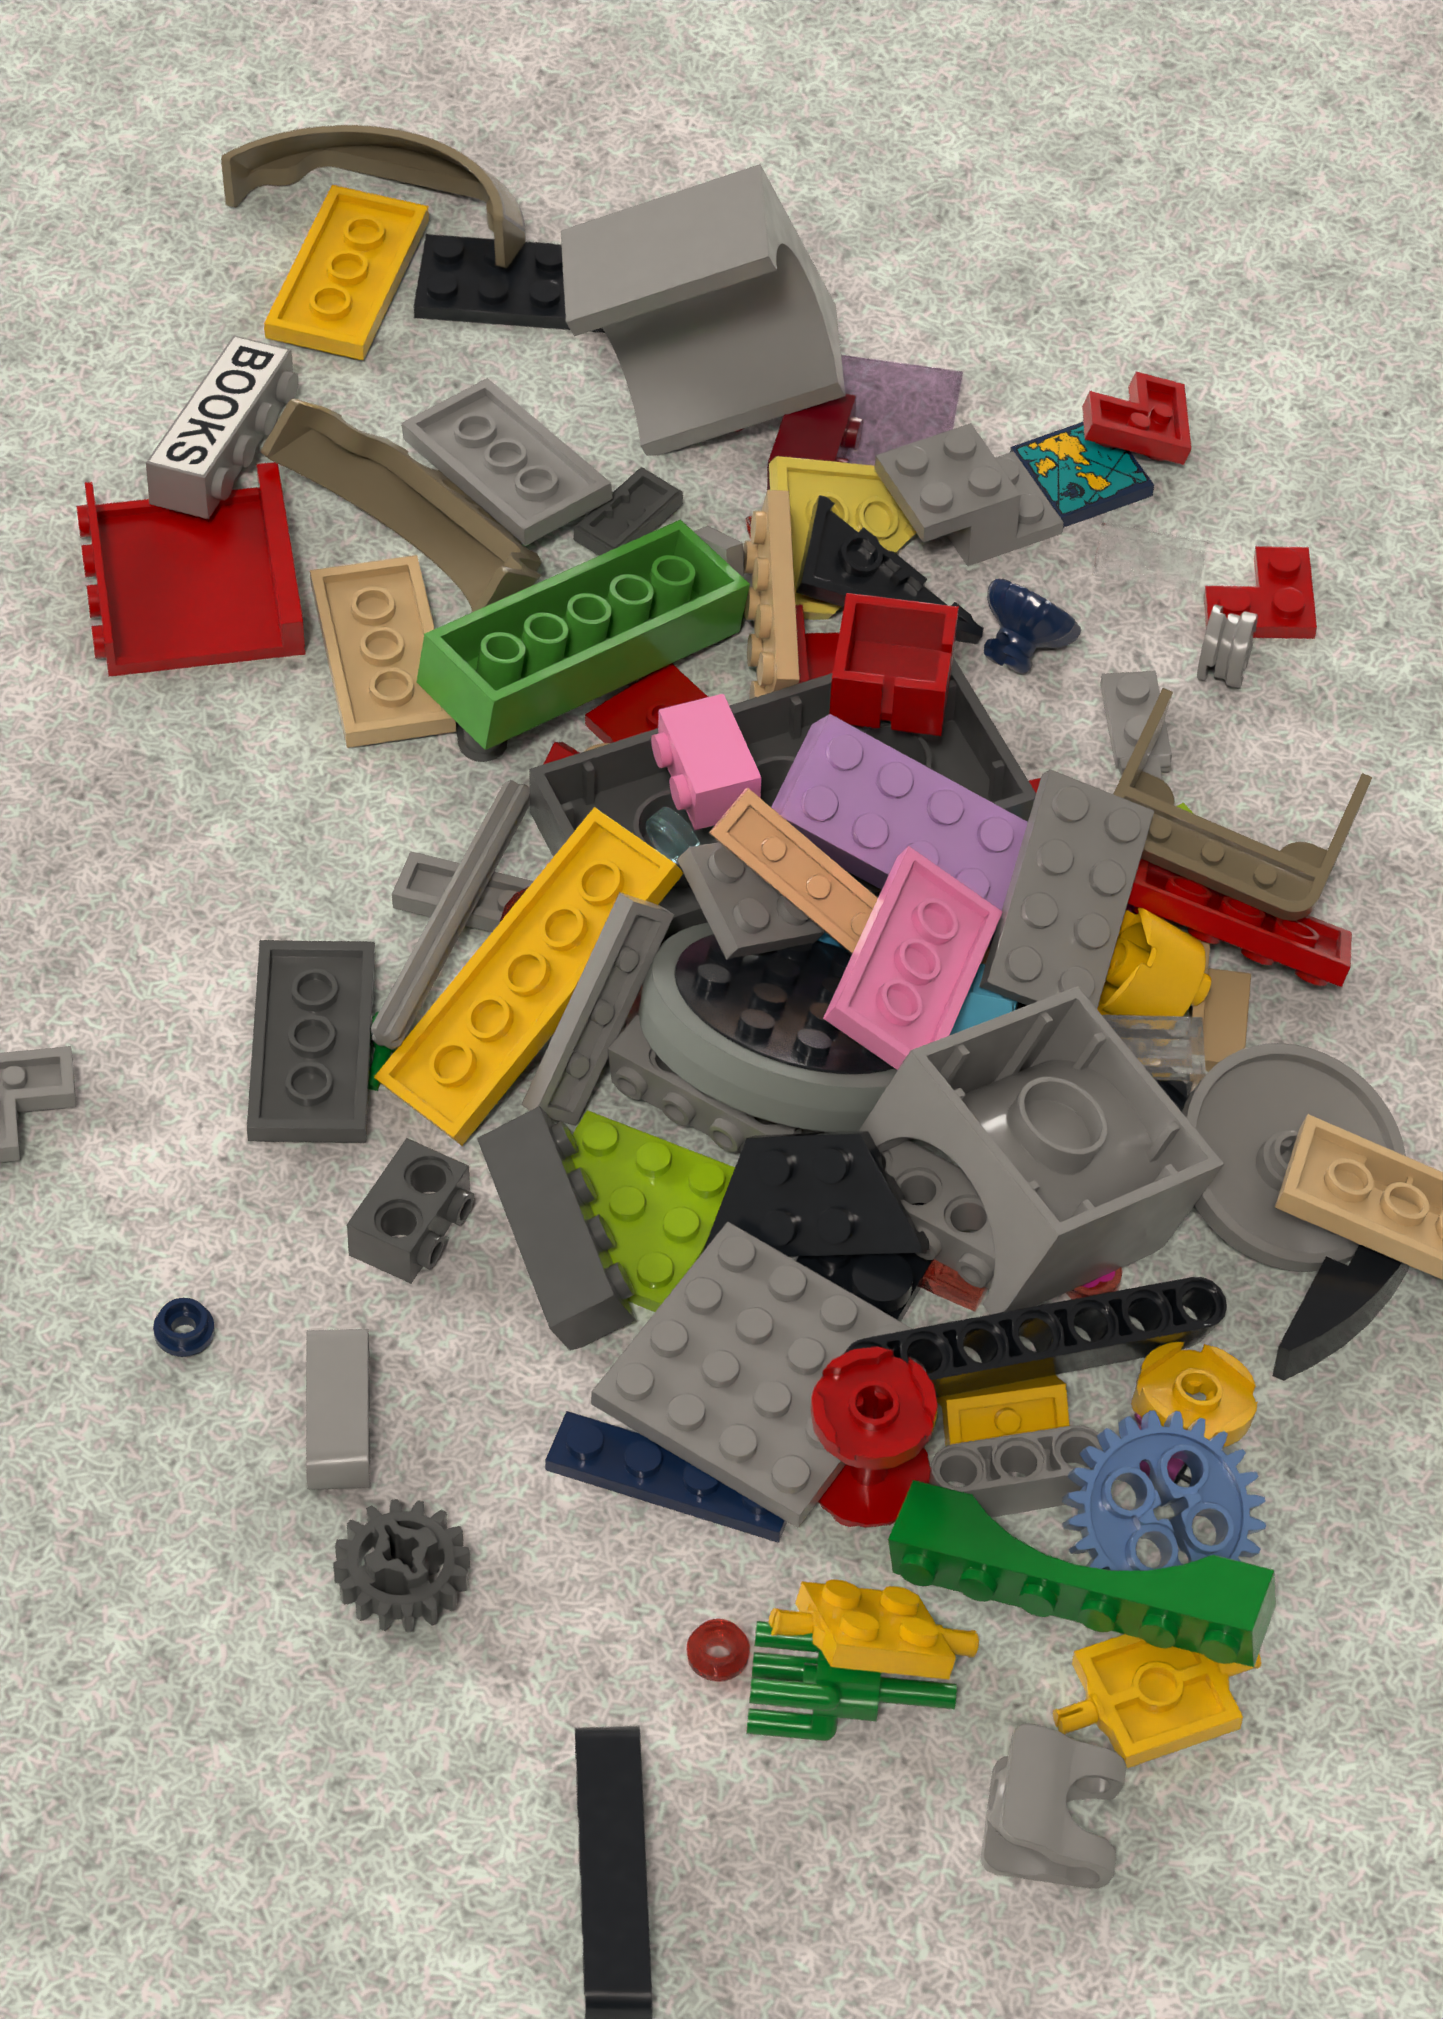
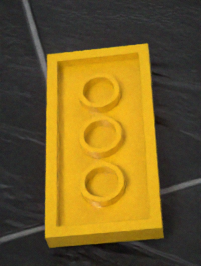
[264,185,429,361]

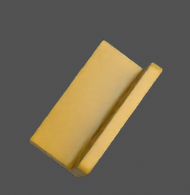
[936,1375,1070,1447]

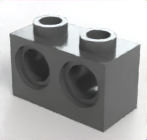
[347,1138,474,1284]

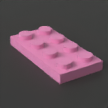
[823,846,1002,1070]

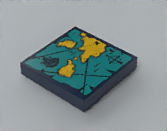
[1010,422,1154,528]

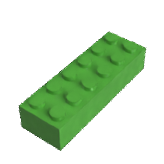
[416,519,750,750]

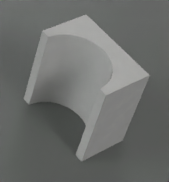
[561,164,845,456]
[859,986,1224,1315]

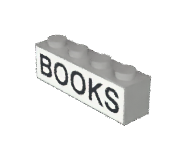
[146,335,298,519]

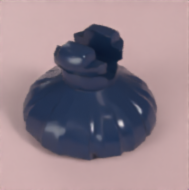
[983,579,1082,674]

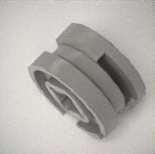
[1197,604,1258,688]

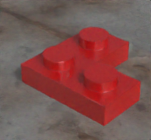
[1082,371,1192,465]
[1204,546,1317,639]

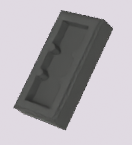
[574,467,683,556]

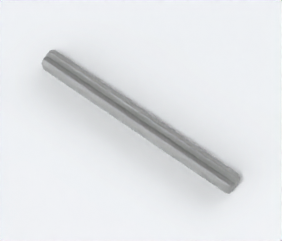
[371,780,530,1049]

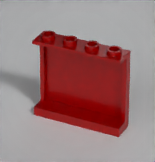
[76,462,305,677]

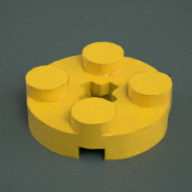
[1131,1342,1258,1448]

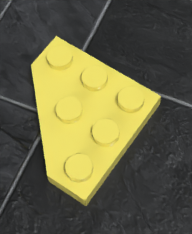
[769,456,916,620]

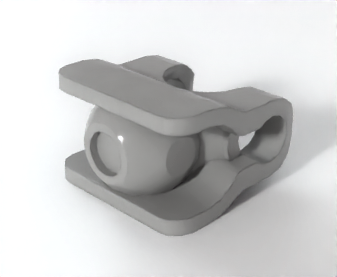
[981,1723,1126,1889]

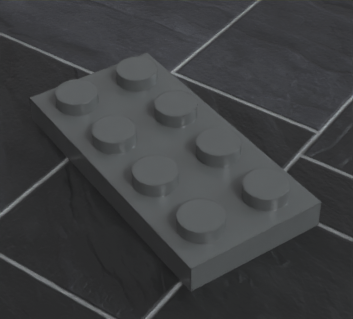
[247,940,376,1143]

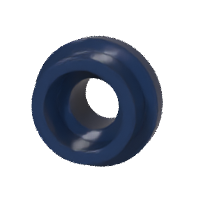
[153,1298,215,1357]

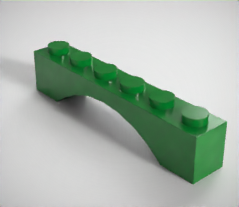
[888,1480,1276,1667]

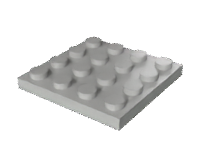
[591,1222,921,1528]

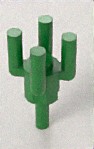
[746,1621,957,1741]

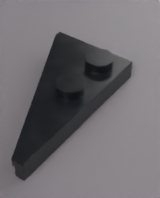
[796,495,984,644]

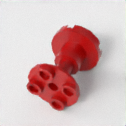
[810,1347,938,1528]

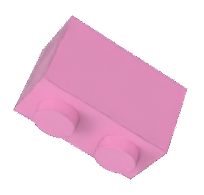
[651,693,761,830]

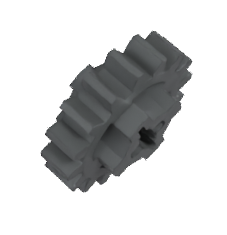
[333,1499,470,1632]

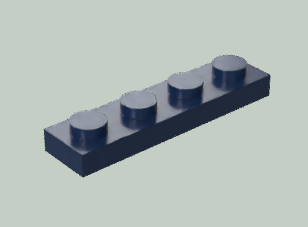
[545,1411,787,1543]

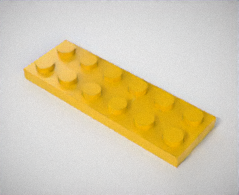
[374,807,684,1146]

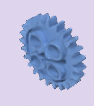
[1062,1410,1266,1571]

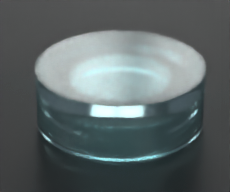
[646,807,700,865]

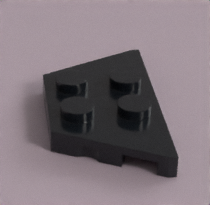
[703,1131,929,1257]

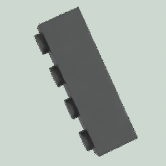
[477,1106,635,1351]

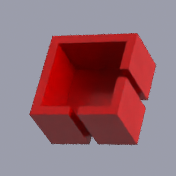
[829,593,959,736]

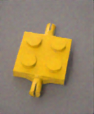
[769,1579,979,1680]
[1053,1634,1261,1769]

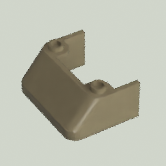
[1113,688,1372,920]

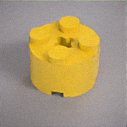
[1097,908,1211,1046]

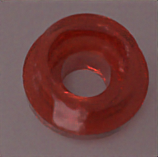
[686,1619,750,1681]

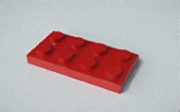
[1128,859,1352,987]

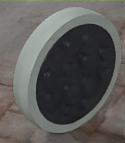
[639,923,898,1132]

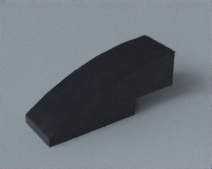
[1272,1245,1409,1381]

